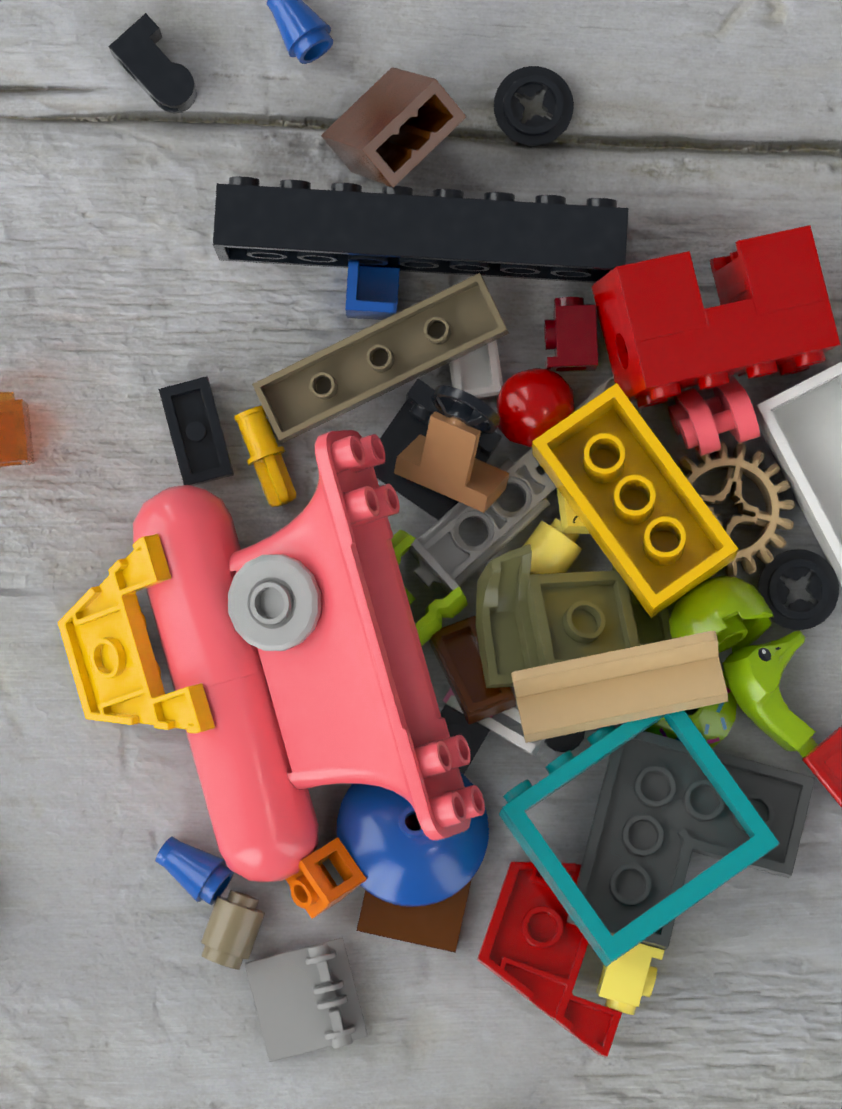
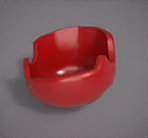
[497,368,574,447]

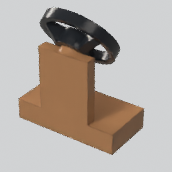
[394,385,510,513]

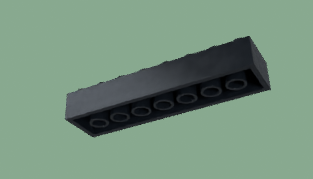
[213,176,629,283]

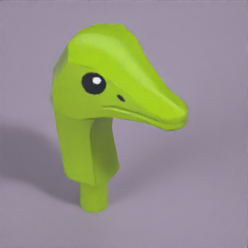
[723,630,818,758]

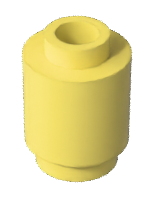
[523,518,582,575]

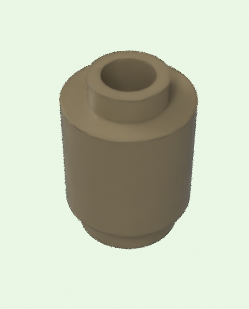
[201,890,265,970]

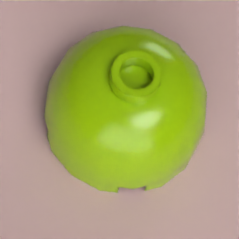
[669,576,774,653]

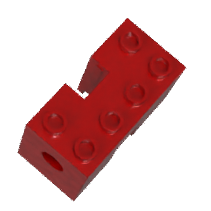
[591,225,841,408]

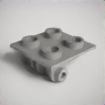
[244,937,368,1062]

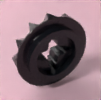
[493,66,574,148]
[757,549,839,630]

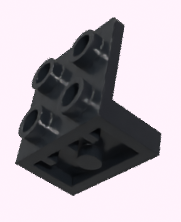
[374,379,502,520]

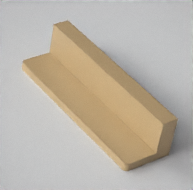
[511,631,728,743]

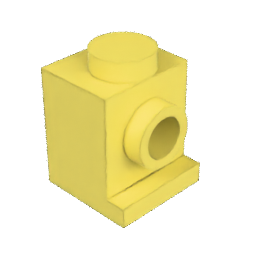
[596,943,665,1015]

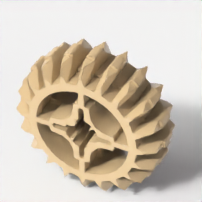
[679,442,795,577]

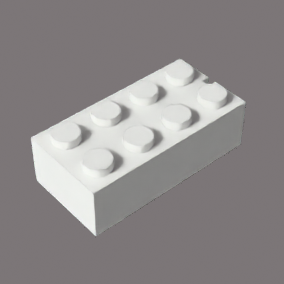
[754,362,842,587]

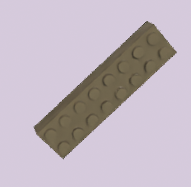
[252,273,509,443]

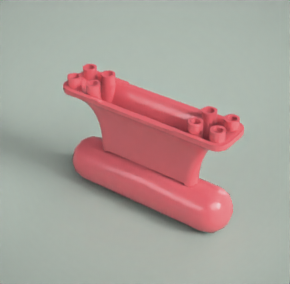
[133,430,485,882]

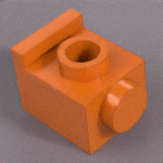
[285,837,367,919]

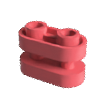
[668,375,760,456]

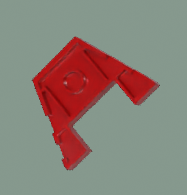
[477,862,622,1058]

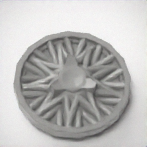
[228,554,321,651]

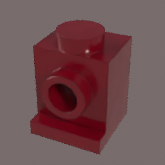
[544,297,598,372]

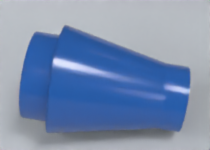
[267,0,333,64]
[155,836,234,905]

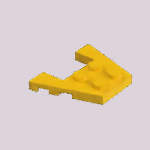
[58,534,215,734]

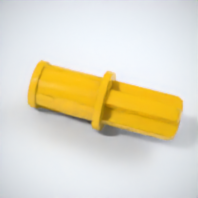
[234,406,297,507]

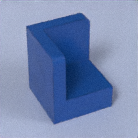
[345,260,400,320]

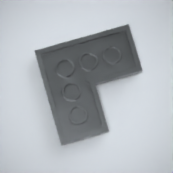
[567,724,815,950]

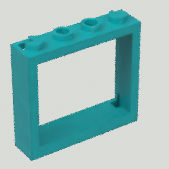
[499,711,780,967]

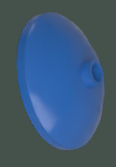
[336,772,489,907]

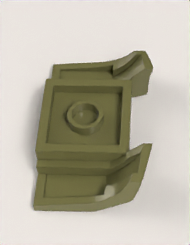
[476,544,672,688]

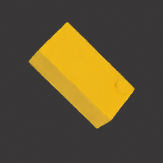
[532,383,738,618]

